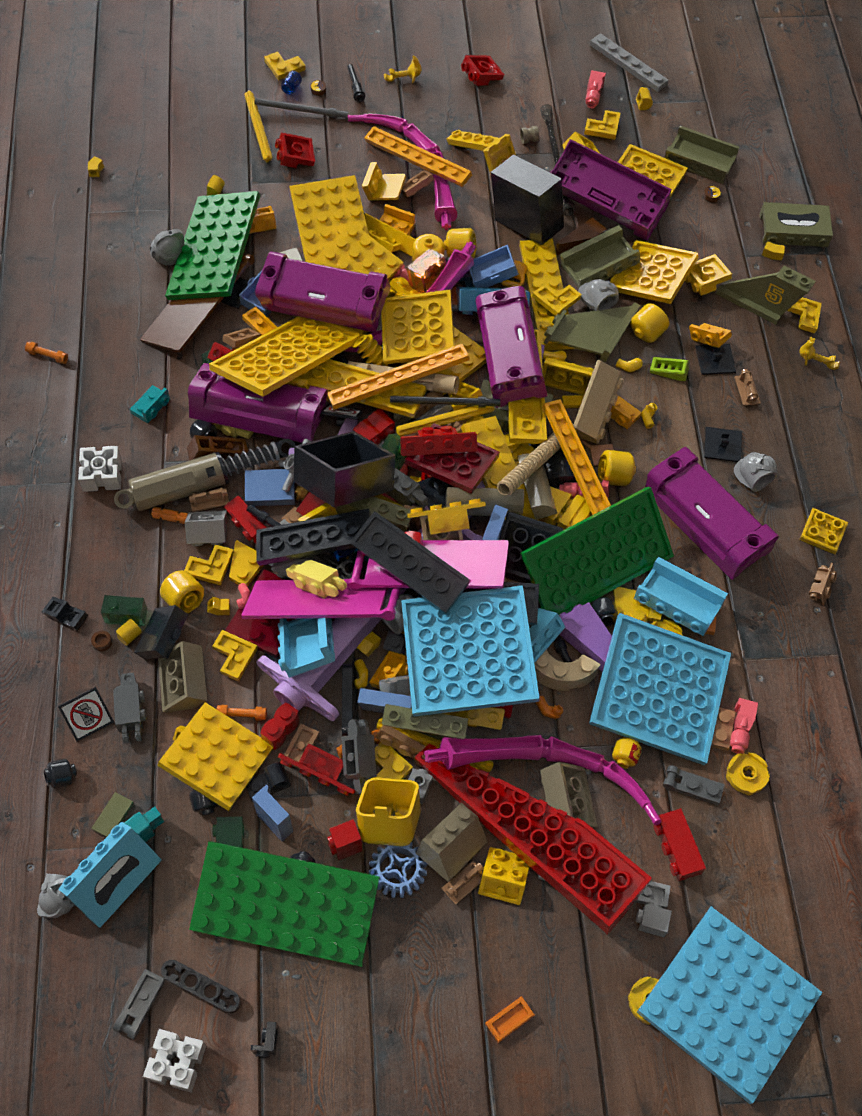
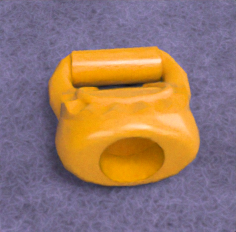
[500,260,527,287]

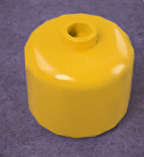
[444,228,476,259]
[412,234,445,272]
[630,303,670,343]
[598,450,636,486]
[160,570,204,613]

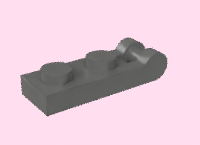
[663,765,725,806]
[113,969,166,1040]

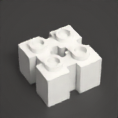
[78,446,122,492]
[143,1029,207,1093]

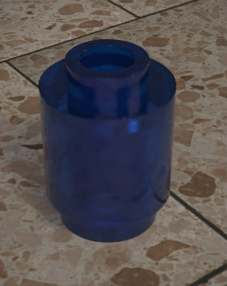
[281,71,302,95]

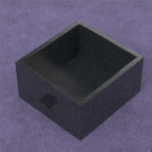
[491,155,564,245]
[294,431,396,508]

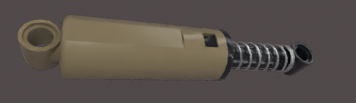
[114,439,296,512]

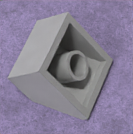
[185,510,227,546]

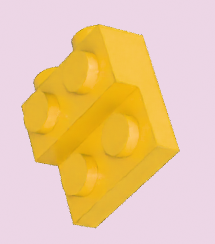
[685,254,732,296]

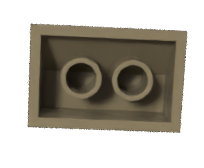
[158,641,207,713]
[540,762,598,829]
[416,803,488,882]

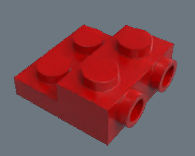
[461,55,504,86]
[275,132,315,168]

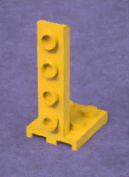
[446,130,516,175]

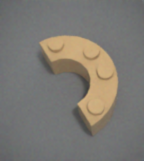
[534,649,601,691]

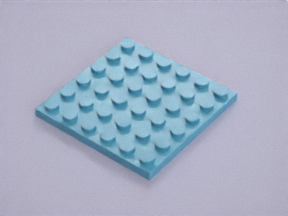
[401,585,539,717]
[589,613,731,765]
[637,906,822,1104]

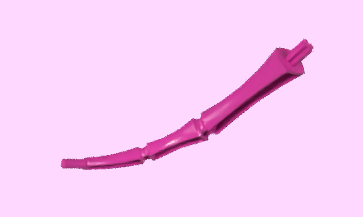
[348,114,458,231]
[344,242,476,352]
[424,735,661,825]

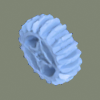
[369,842,427,898]

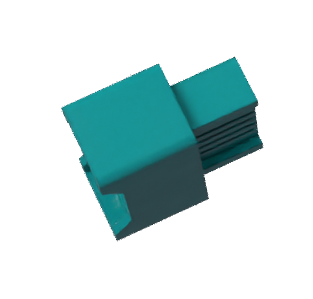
[124,807,164,842]

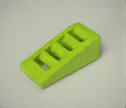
[650,357,689,381]

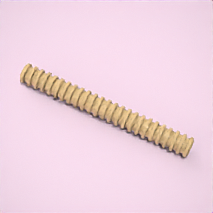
[497,423,574,496]

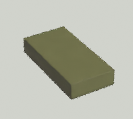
[91,792,134,837]

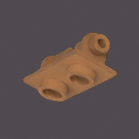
[734,369,761,406]
[189,487,229,512]
[809,563,837,605]
[441,860,484,905]

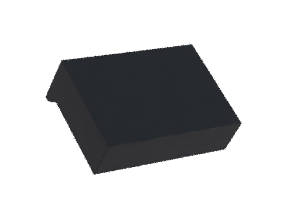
[134,605,188,660]

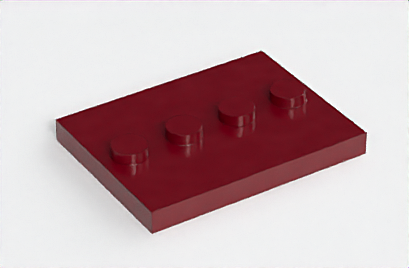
[405,423,500,494]
[225,569,298,658]

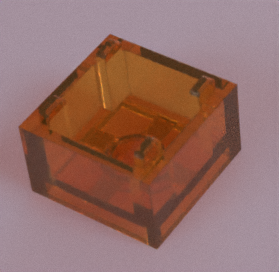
[406,249,446,293]

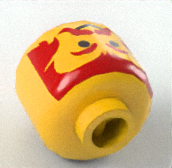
[612,737,642,769]

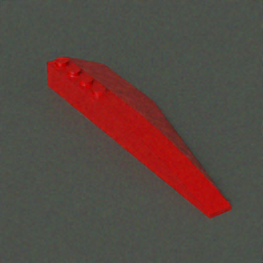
[415,743,652,935]

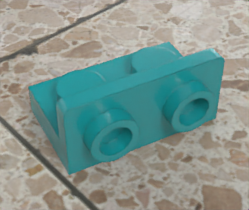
[130,385,170,423]

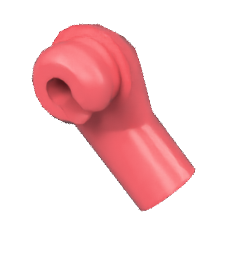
[236,583,250,609]

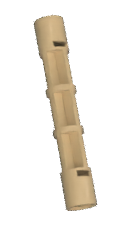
[347,361,459,394]

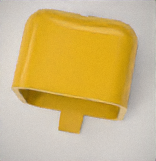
[356,778,421,846]

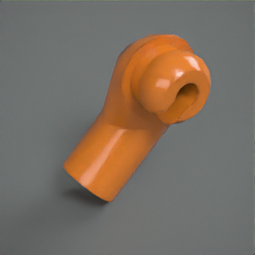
[535,696,563,719]

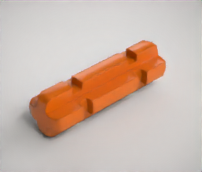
[151,507,188,524]

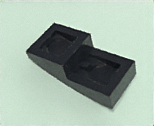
[42,596,89,631]

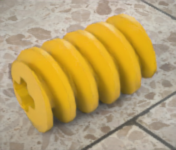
[352,334,388,366]

